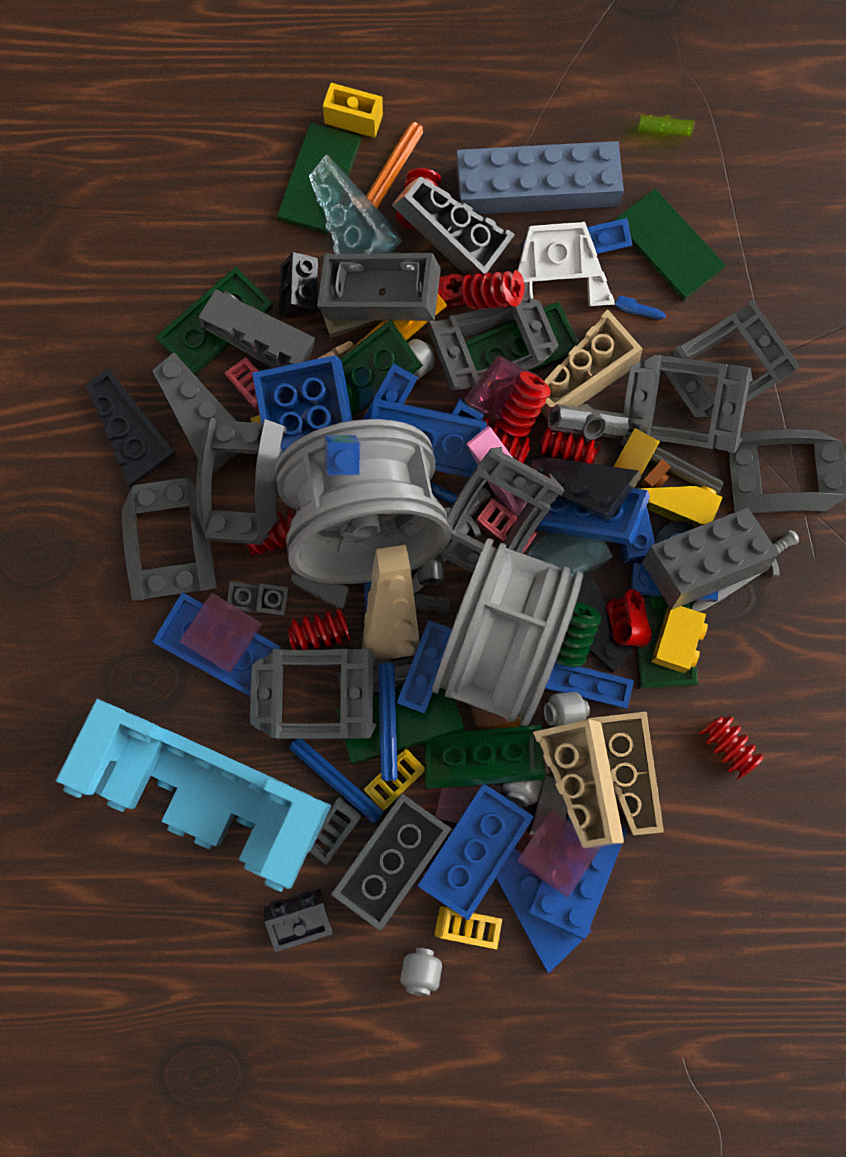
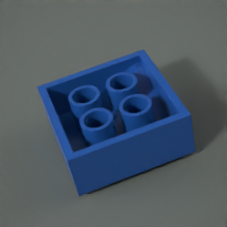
[252,355,353,453]

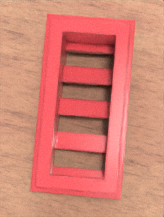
[224,357,260,416]
[476,498,538,554]

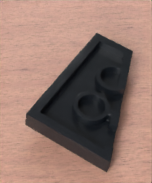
[576,572,634,673]

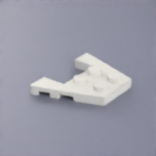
[517,222,614,306]

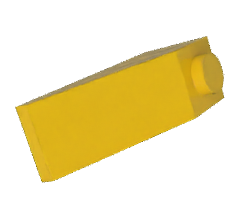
[642,486,723,528]

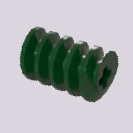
[555,602,601,667]

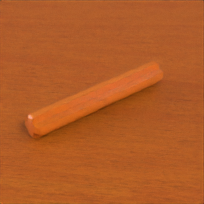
[361,122,423,214]

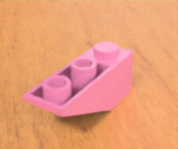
[466,426,527,516]

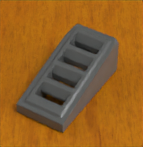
[291,574,350,612]
[308,796,363,865]

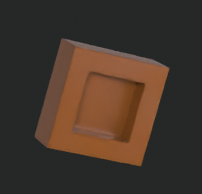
[639,459,671,489]

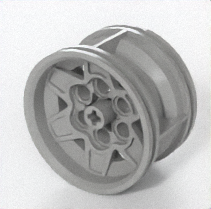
[275,419,451,584]
[432,538,583,727]

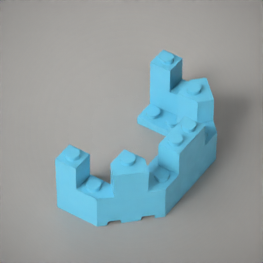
[56,699,331,891]

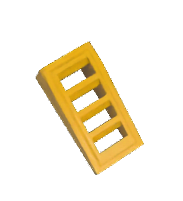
[364,748,425,811]
[435,906,502,949]

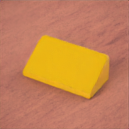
[614,428,660,486]

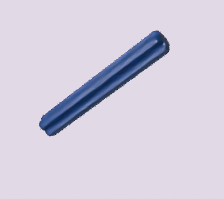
[378,663,398,781]
[289,739,384,823]

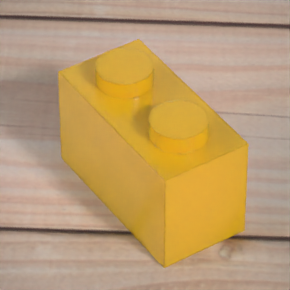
[323,83,383,138]
[651,606,708,673]

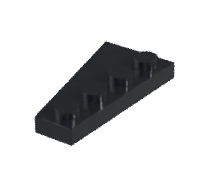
[86,368,176,488]
[525,455,641,521]

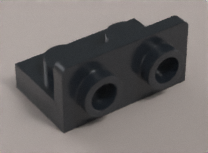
[279,252,318,317]
[264,889,333,953]

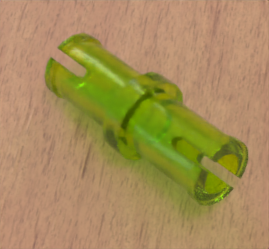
[638,114,694,138]

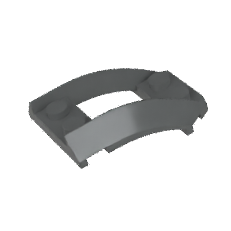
[428,298,559,390]
[665,300,800,418]
[623,355,753,453]
[196,416,287,545]
[729,429,846,514]
[440,447,564,573]
[122,478,218,600]
[250,648,378,739]

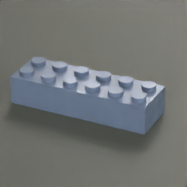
[456,141,624,214]

